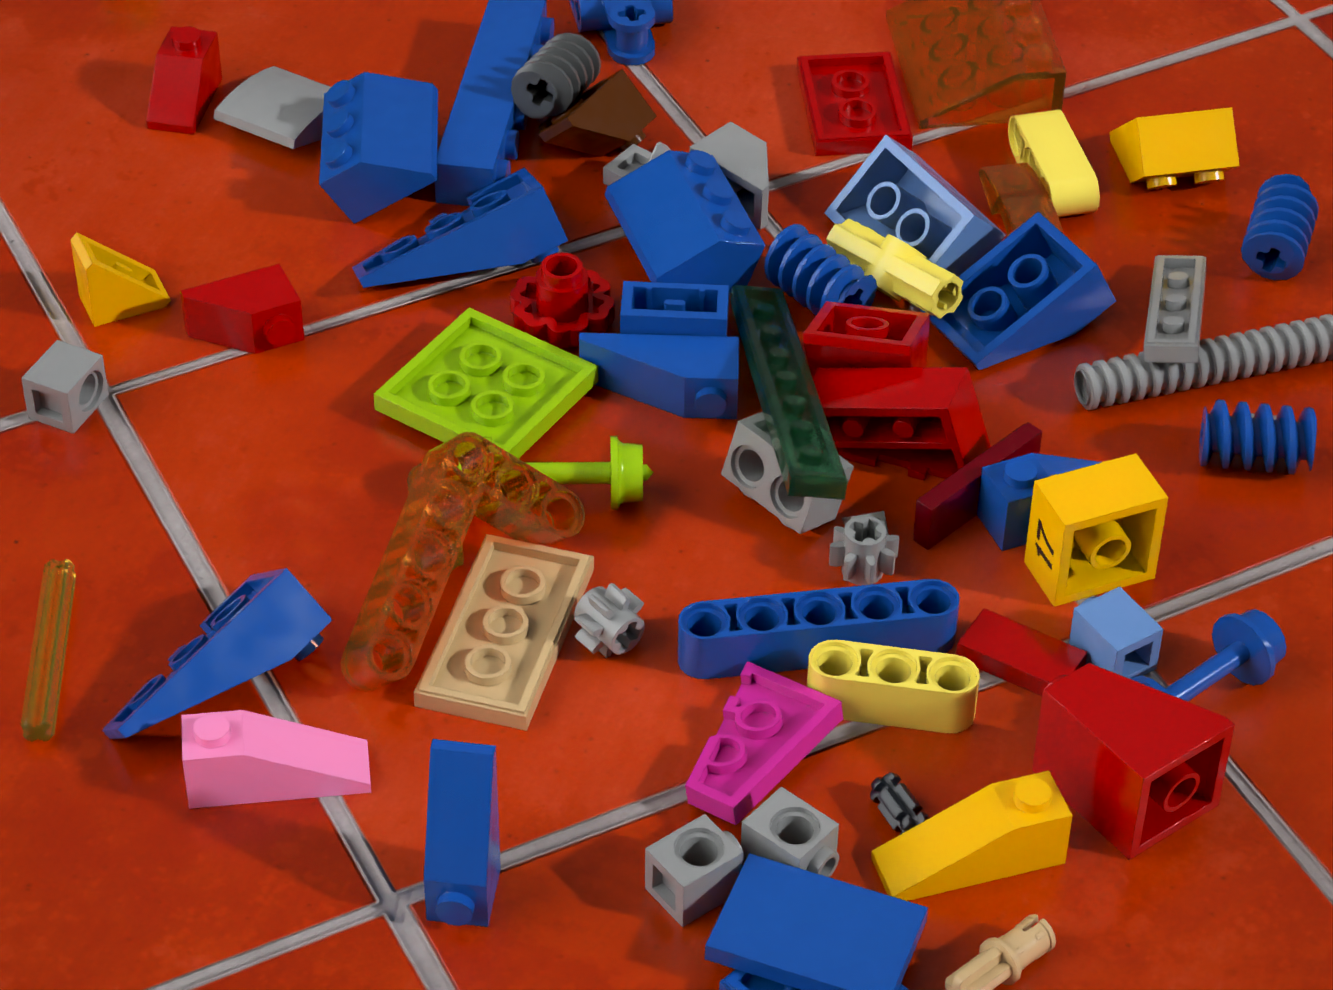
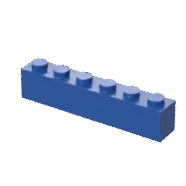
[435,0,554,206]

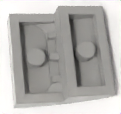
[213,66,331,149]

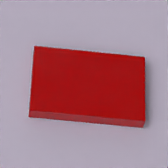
[797,51,913,156]

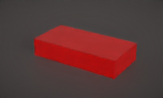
[956,608,1087,696]

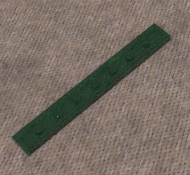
[729,285,848,500]

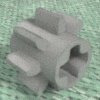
[829,516,899,585]
[574,583,645,658]

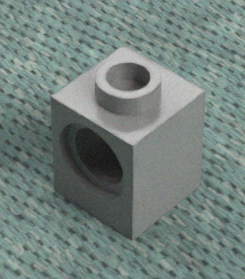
[21,340,109,434]
[741,786,840,877]
[645,814,744,927]

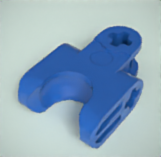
[569,0,673,65]

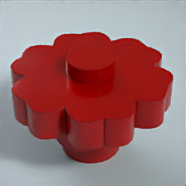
[510,252,615,348]

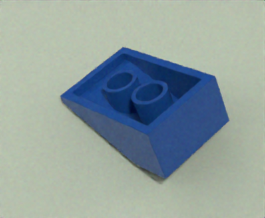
[919,212,1116,370]

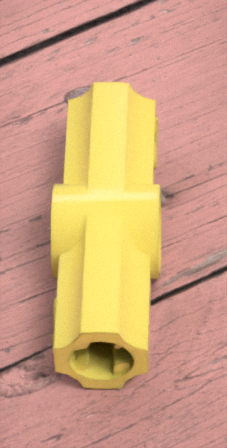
[826,218,964,319]

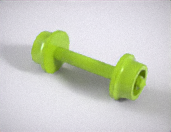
[449,436,654,511]

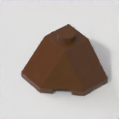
[539,69,657,157]

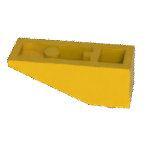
[871,770,1073,901]

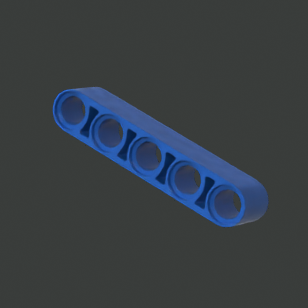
[678,579,960,679]

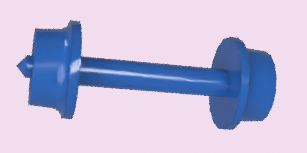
[1130,609,1287,702]

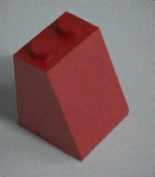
[1032,663,1235,860]

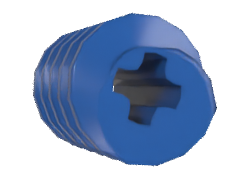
[1241,174,1319,280]
[764,224,877,316]
[1199,399,1317,475]

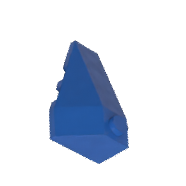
[352,168,569,288]
[102,568,332,739]

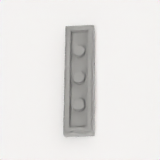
[1144,255,1206,363]

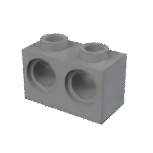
[721,407,854,534]

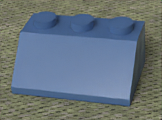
[824,135,1006,276]

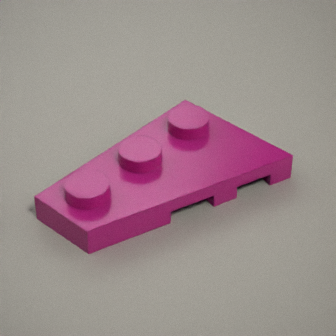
[685,661,843,825]

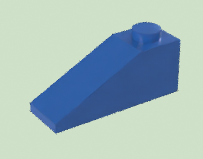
[579,332,739,419]
[977,453,1101,551]
[424,739,501,927]

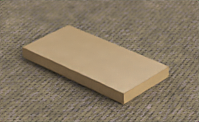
[414,534,594,731]

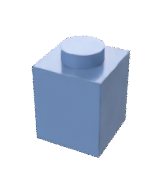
[1069,587,1163,679]

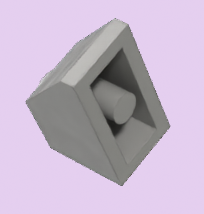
[689,121,769,230]

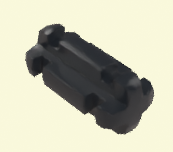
[870,772,930,835]

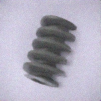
[511,33,601,119]

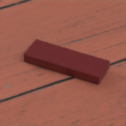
[913,422,1042,550]

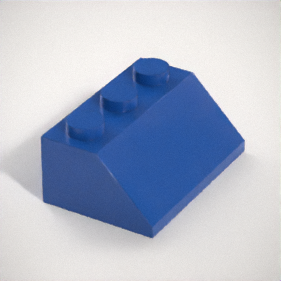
[319,72,438,224]
[604,150,765,294]

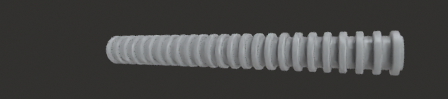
[1074,314,1333,410]

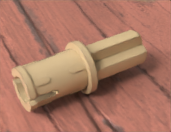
[945,914,1056,990]

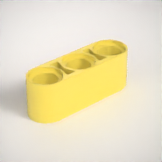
[1008,109,1100,219]
[807,640,980,733]

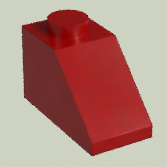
[146,26,222,135]
[180,263,305,354]

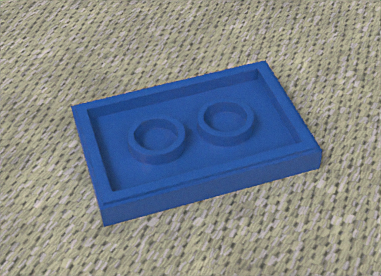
[705,853,928,990]

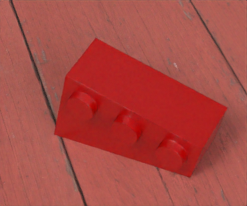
[796,367,991,481]

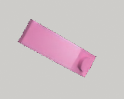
[181,710,371,809]

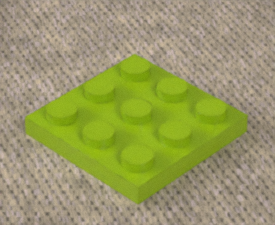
[374,307,598,463]

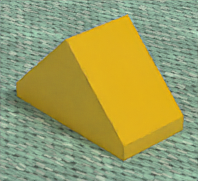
[71,232,171,327]

